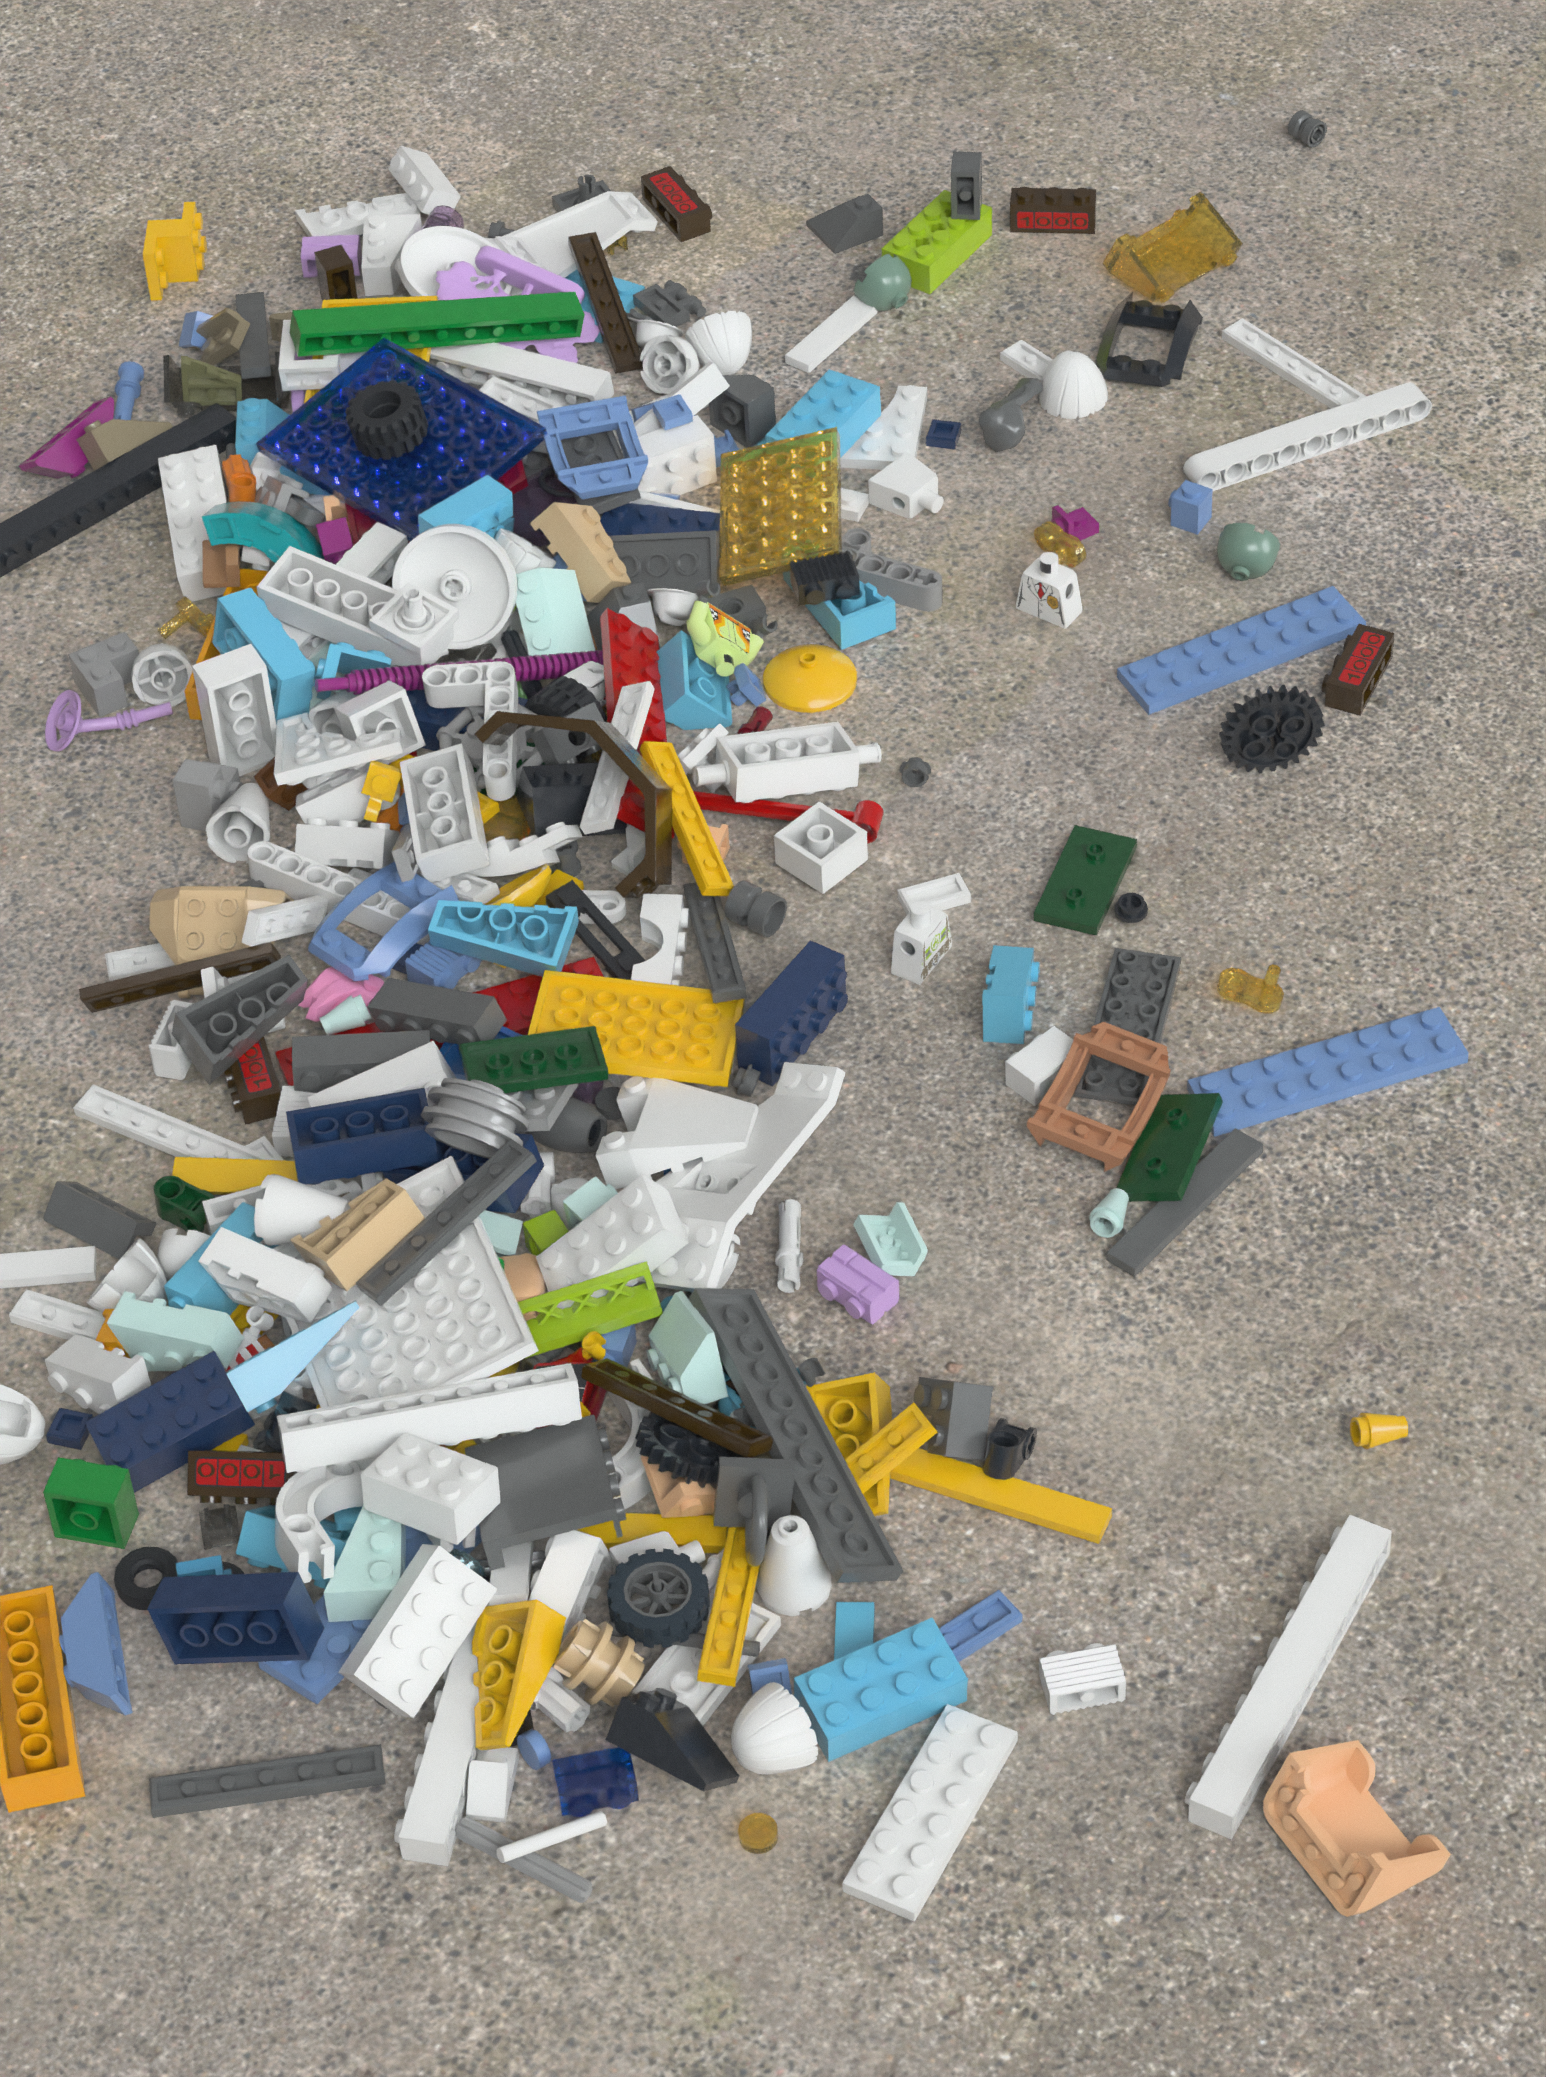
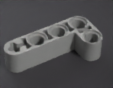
[831,528,943,612]

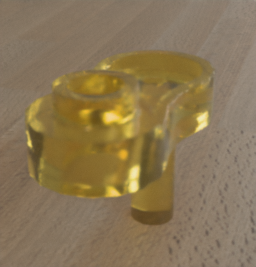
[1034,521,1087,568]
[157,596,215,640]
[1216,964,1284,1014]

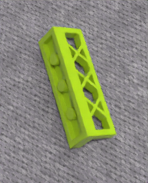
[518,1261,663,1359]

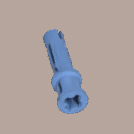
[113,361,144,420]

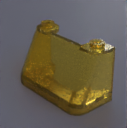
[1103,191,1243,303]

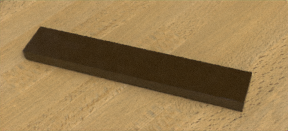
[568,232,643,374]
[79,942,281,1013]
[581,1358,774,1458]

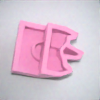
[298,966,384,1023]

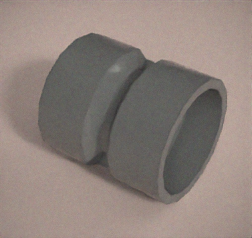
[725,880,787,937]

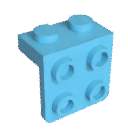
[313,642,392,700]

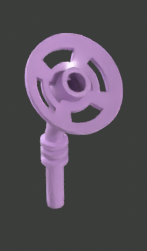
[45,690,173,752]

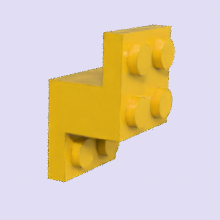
[143,201,207,301]

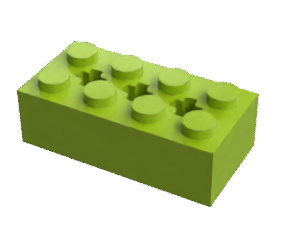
[881,190,992,294]

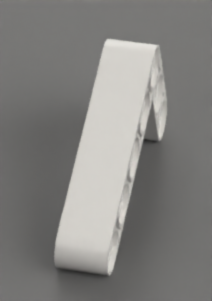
[422,661,518,801]

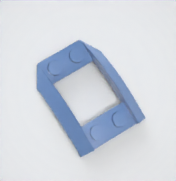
[537,395,648,500]
[308,862,459,981]

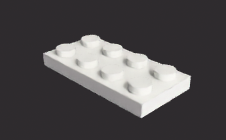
[632,1586,781,1726]

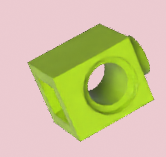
[523,1209,569,1256]

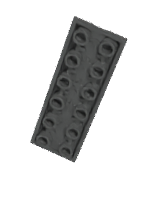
[1075,948,1181,1106]

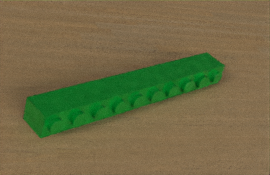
[289,291,585,357]

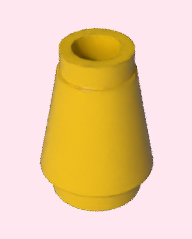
[1350,1413,1408,1449]

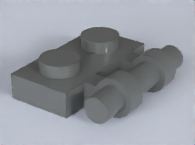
[633,280,706,327]

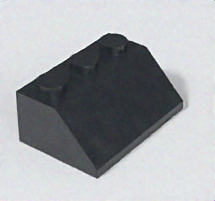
[515,763,627,838]

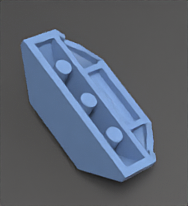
[59,1572,133,1716]

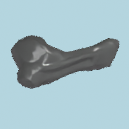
[979,378,1043,452]

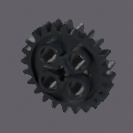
[1219,685,1325,774]
[635,1412,754,1489]

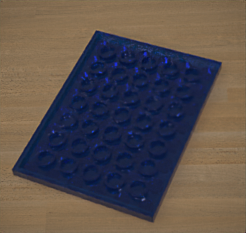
[256,338,548,541]

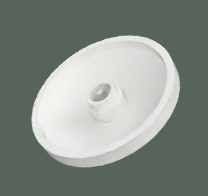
[398,226,512,301]
[392,524,517,649]

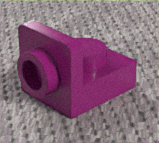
[1050,505,1099,546]

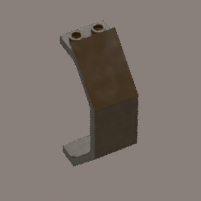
[474,711,672,898]

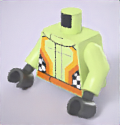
[686,579,778,677]

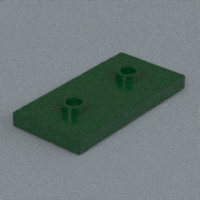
[1034,825,1137,936]
[459,1026,608,1094]
[1116,1093,1223,1202]

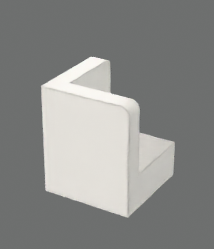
[611,825,645,876]

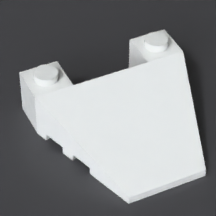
[595,1076,759,1189]

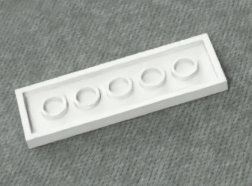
[842,1704,1018,1922]

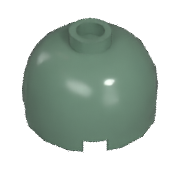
[854,254,912,312]
[1217,523,1281,581]

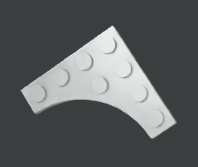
[833,385,928,470]
[274,712,403,786]

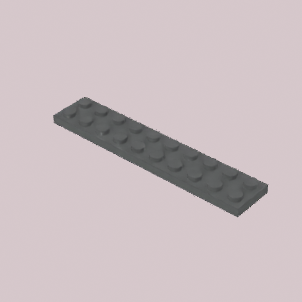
[689,1288,903,1583]

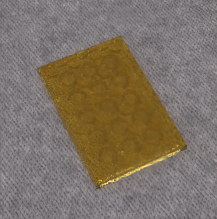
[719,427,842,586]

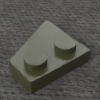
[181,356,242,406]

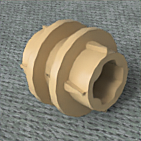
[553,1618,645,1707]

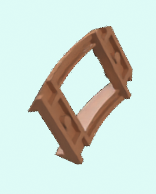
[1027,1022,1171,1172]

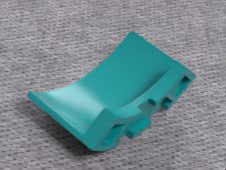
[202,501,325,563]

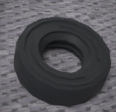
[114,1547,178,1610]

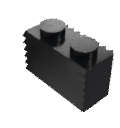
[790,550,860,606]

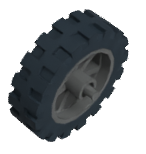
[607,1549,710,1648]

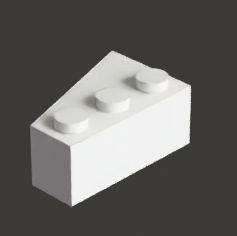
[198,1227,333,1323]
[45,1334,151,1414]
[528,1530,612,1642]

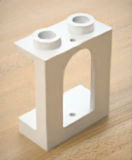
[278,320,342,391]

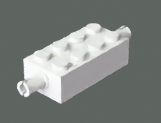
[692,722,881,803]

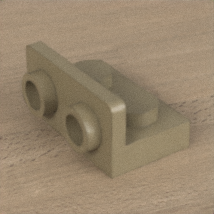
[196,308,250,366]

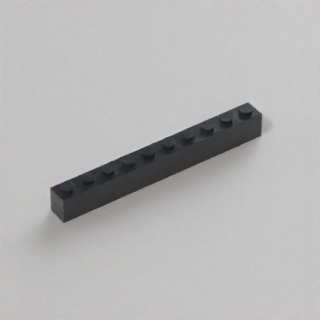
[0,403,237,577]

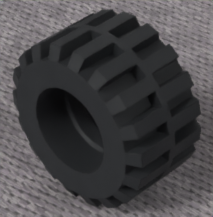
[345,380,428,460]
[525,676,607,764]

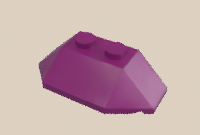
[19,396,114,479]

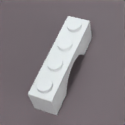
[631,894,690,986]

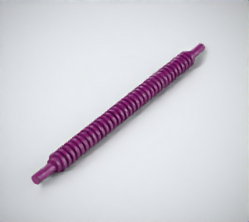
[315,650,603,695]

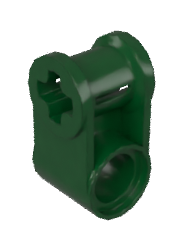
[154,1176,216,1233]

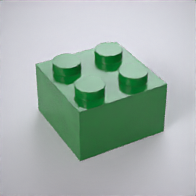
[43,1457,139,1549]

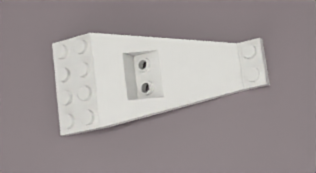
[394,191,658,296]
[637,1062,846,1292]

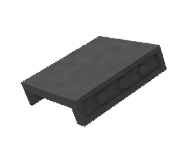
[465,1415,627,1571]

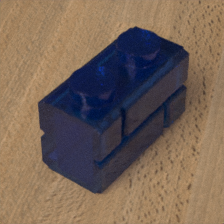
[552,1747,639,1817]

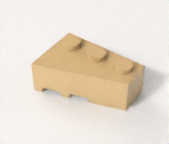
[530,502,631,603]
[290,1179,425,1291]

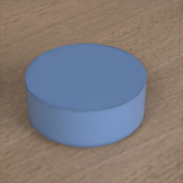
[517,1729,551,1770]

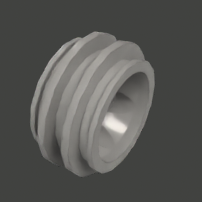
[421,1078,530,1159]

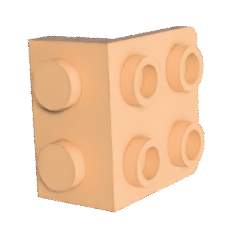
[641,1455,716,1518]

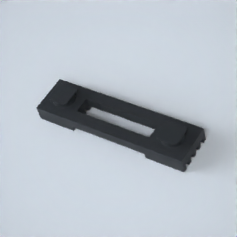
[546,880,646,980]

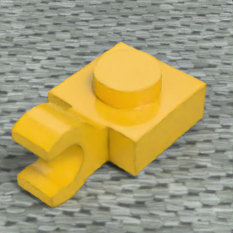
[361,761,402,823]

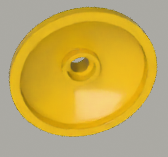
[763,644,857,713]
[485,864,552,907]

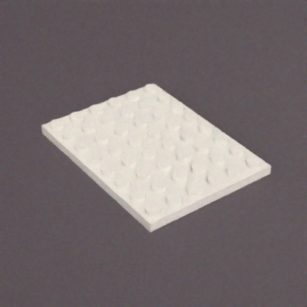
[273,1156,539,1408]

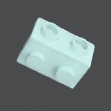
[853,1202,928,1276]

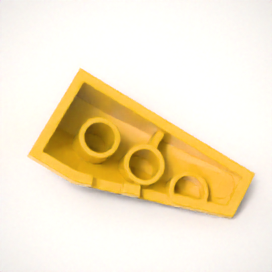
[806,1372,893,1516]
[472,1599,566,1750]

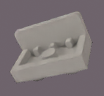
[255,473,310,512]

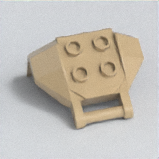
[149,886,294,998]

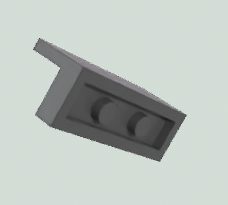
[43,1181,157,1259]

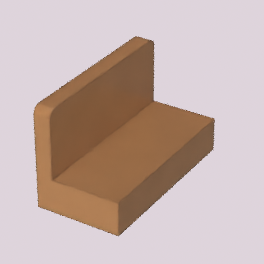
[202,540,240,588]

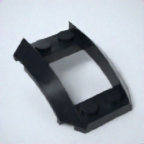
[1095,292,1203,387]

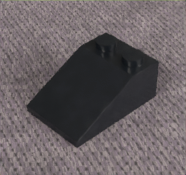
[605,1688,740,1792]

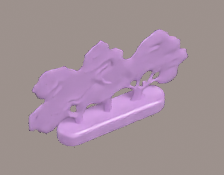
[436,246,600,363]

